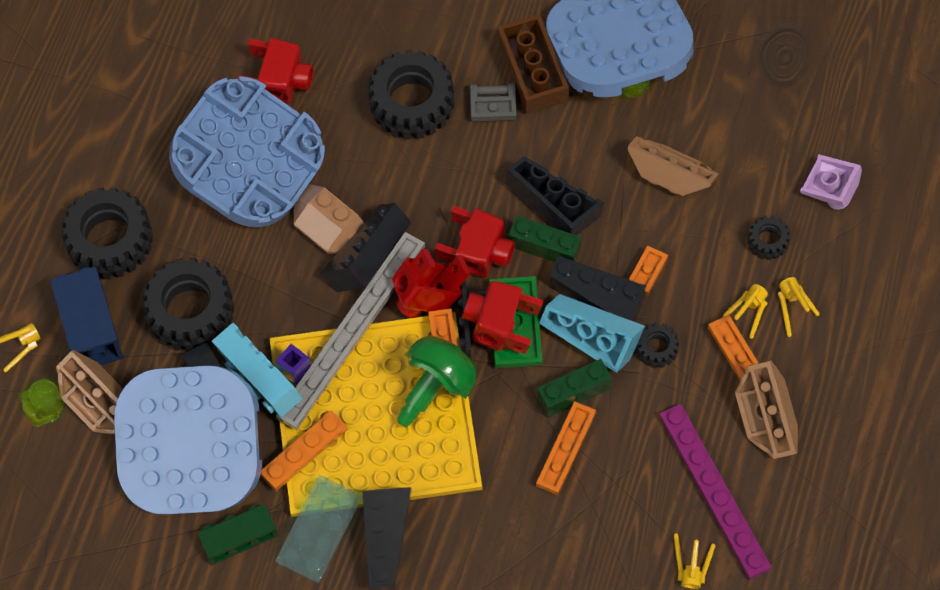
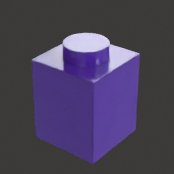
[275,344,311,385]

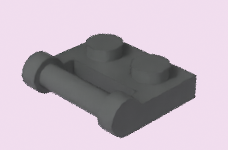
[470,83,516,122]

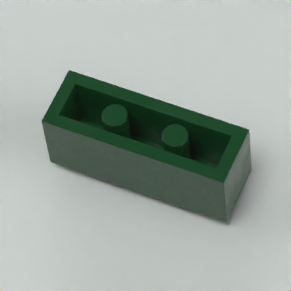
[508,215,582,262]
[537,359,612,418]
[198,504,278,566]

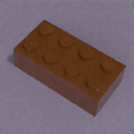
[498,14,569,114]

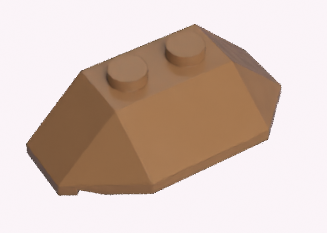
[627,136,719,196]
[294,184,364,254]
[56,350,123,434]
[735,360,798,459]

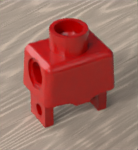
[237,37,314,104]
[435,206,515,278]
[392,249,470,318]
[462,281,543,355]

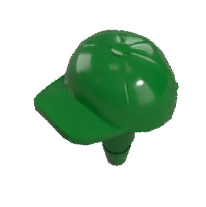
[396,335,477,428]

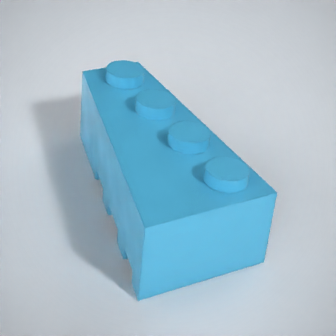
[539,294,645,373]
[212,323,302,418]

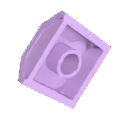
[800,155,862,209]

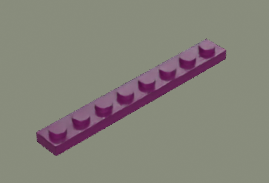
[659,404,772,581]

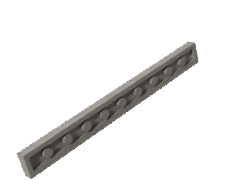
[276,232,425,431]

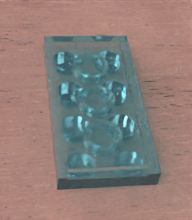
[275,475,363,584]

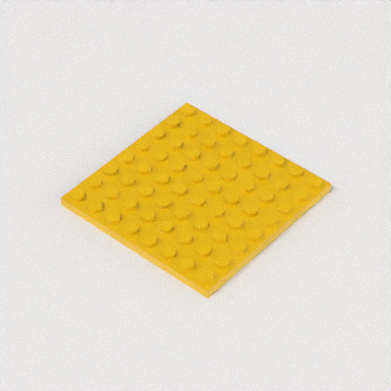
[270,312,482,517]

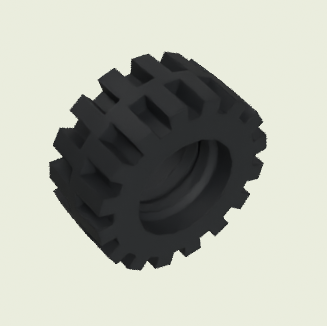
[748,215,790,260]
[636,323,679,368]

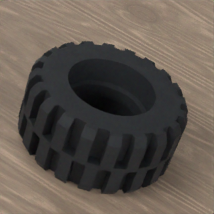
[368,50,454,139]
[61,187,153,279]
[142,258,234,351]

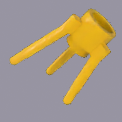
[778,277,820,337]
[723,284,768,339]
[0,323,40,372]
[674,533,715,589]

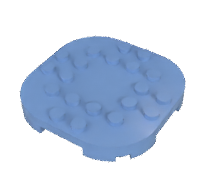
[546,0,694,97]
[169,76,325,227]
[114,366,262,514]

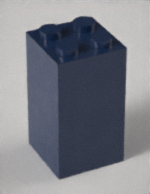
[50,267,124,365]

